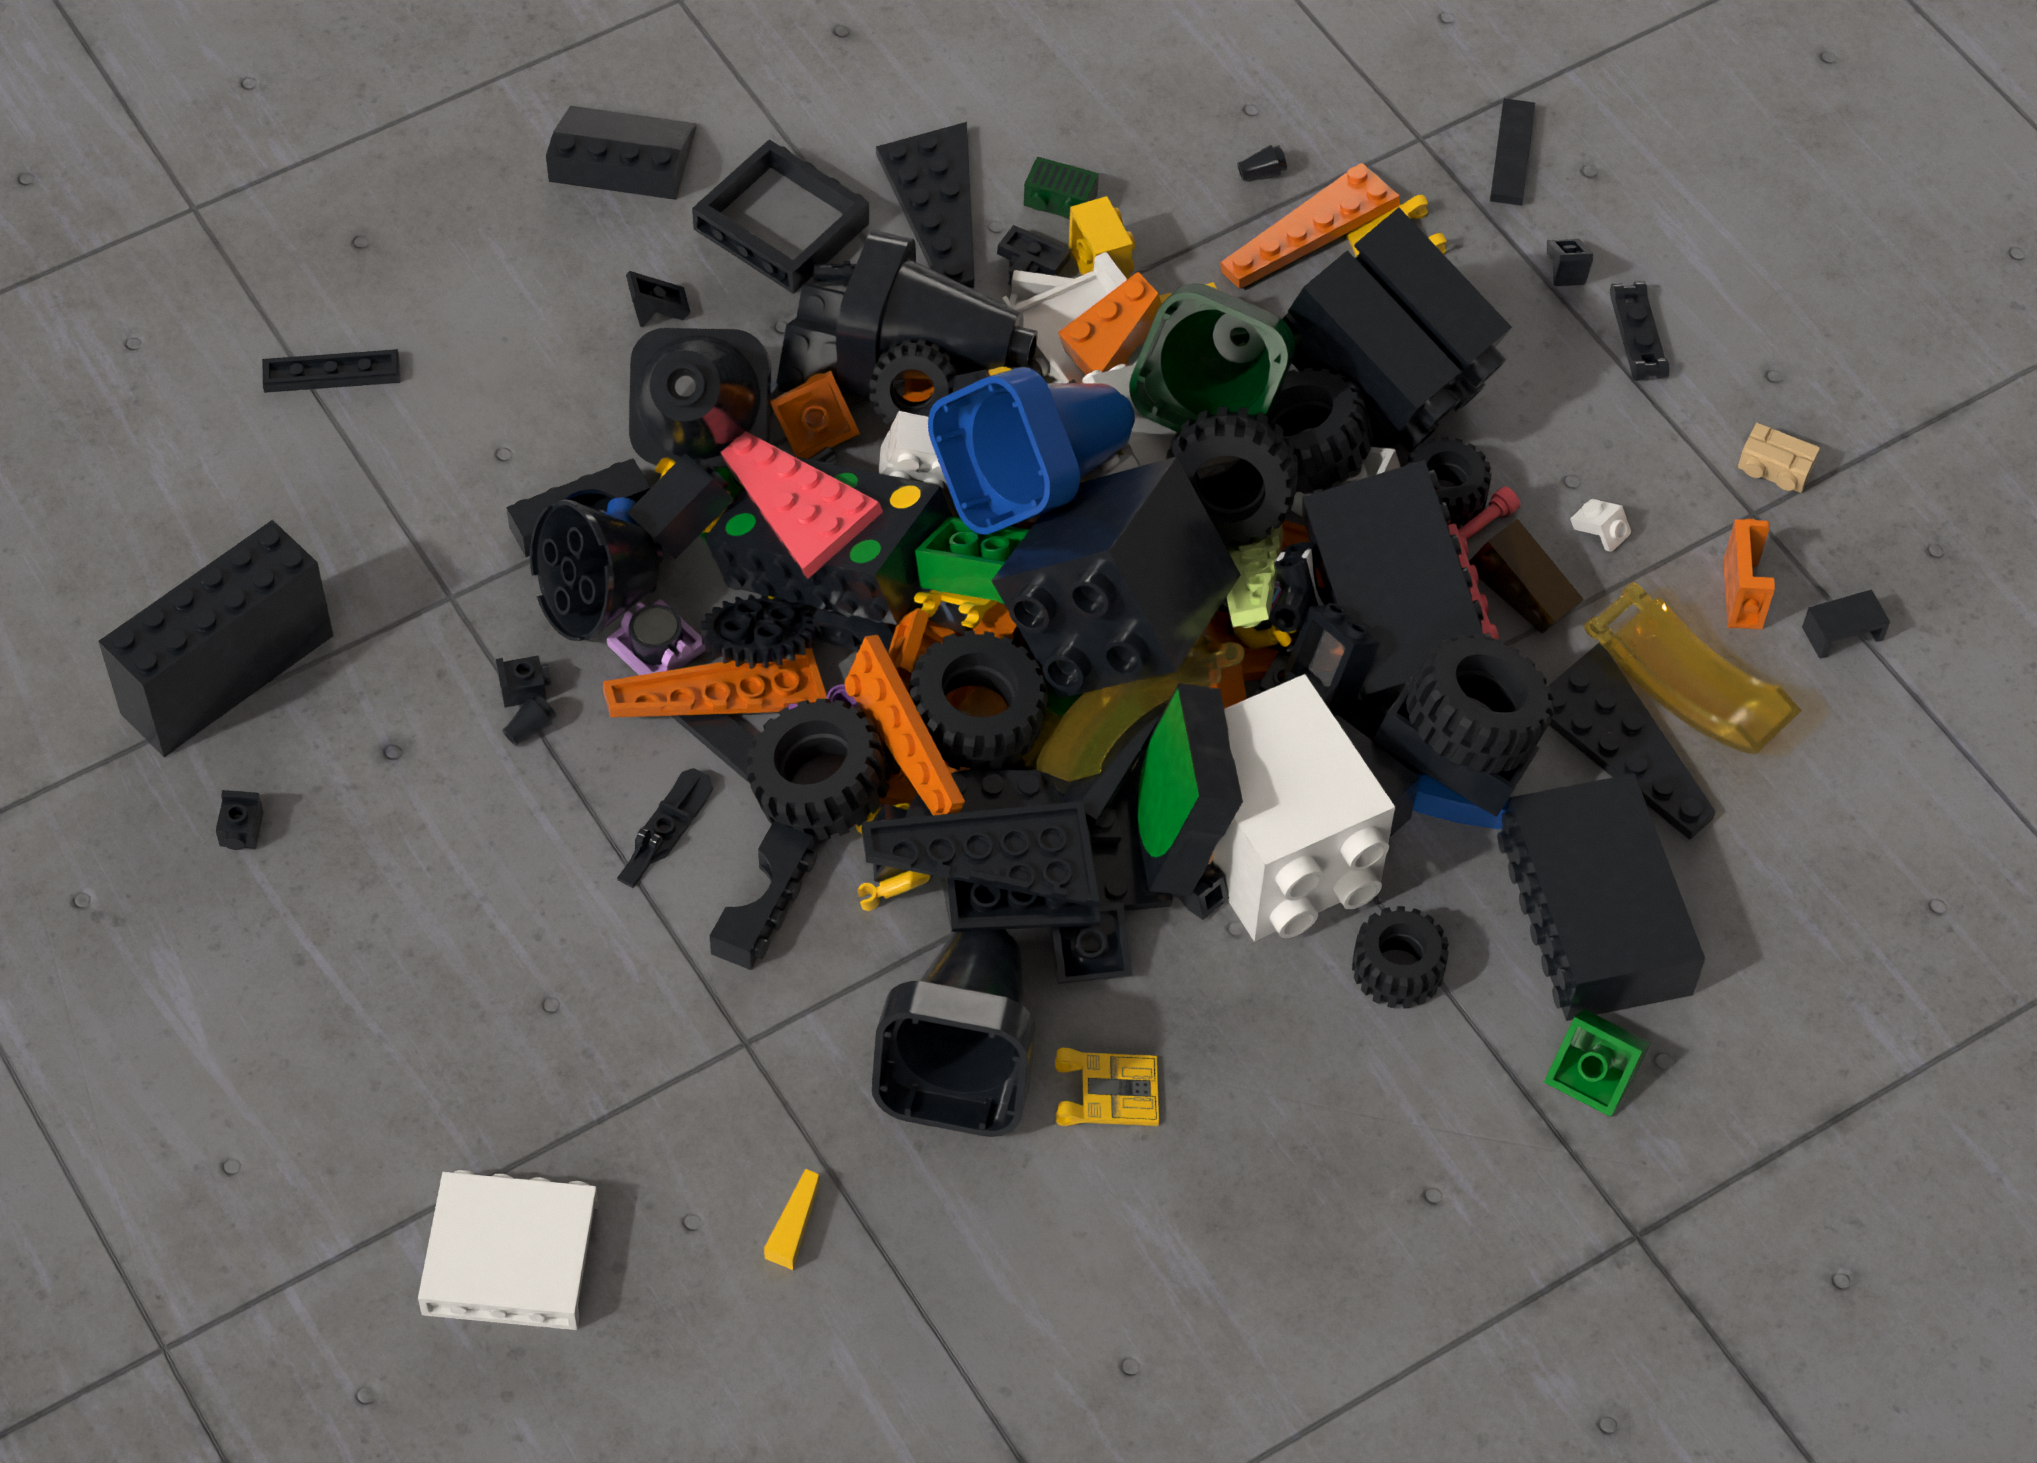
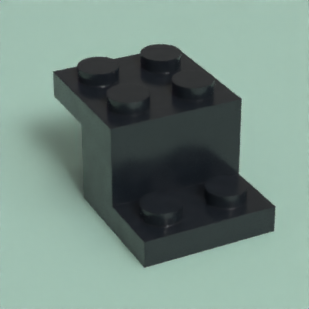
[776,283,845,397]

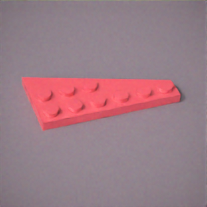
[721,431,883,579]

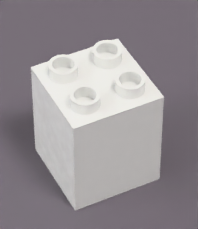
[1213,674,1395,942]

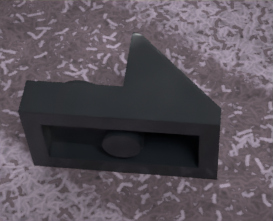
[1547,239,1593,286]
[626,271,690,327]

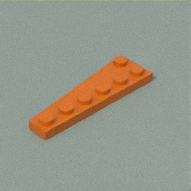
[1220,163,1400,289]
[844,635,965,815]
[603,648,827,718]

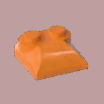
[770,371,860,459]

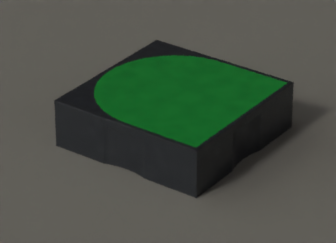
[1128,683,1243,896]

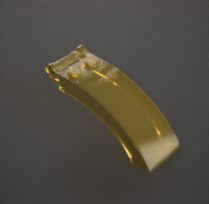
[1584,582,1802,755]
[1036,634,1244,782]

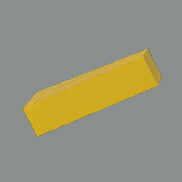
[764,1169,820,1270]

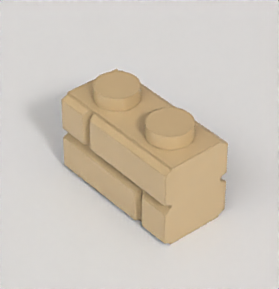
[1738,422,1820,493]

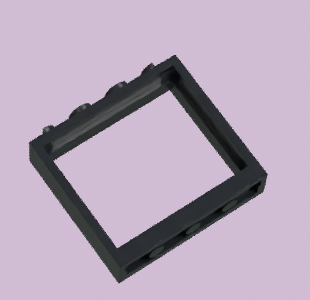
[692,139,869,294]

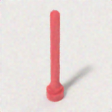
[1458,486,1520,540]

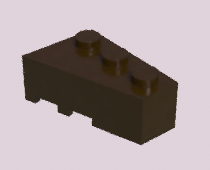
[1469,519,1584,634]

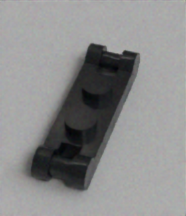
[1610,281,1669,381]

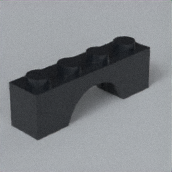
[506,458,651,557]
[709,821,817,970]

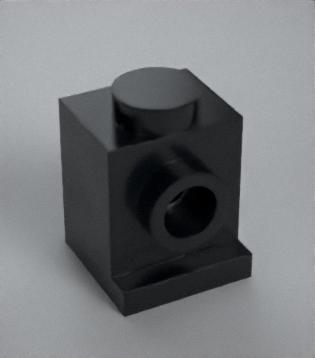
[496,655,551,708]
[216,790,264,850]

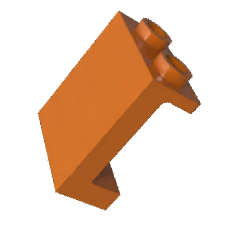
[1723,518,1775,629]
[888,608,975,712]

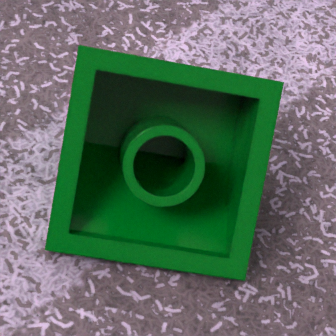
[1543,1009,1651,1117]

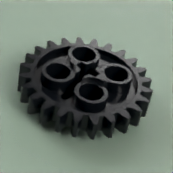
[701,594,816,669]

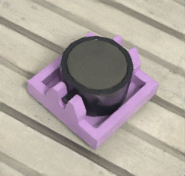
[607,599,705,675]

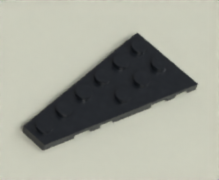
[876,122,975,288]
[1549,641,1716,840]

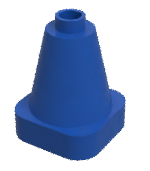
[928,367,1135,535]

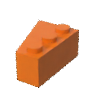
[1058,272,1162,375]

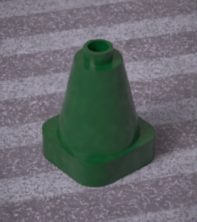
[1129,283,1295,432]

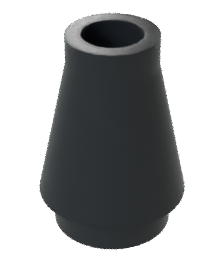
[1237,145,1287,181]
[502,695,556,746]

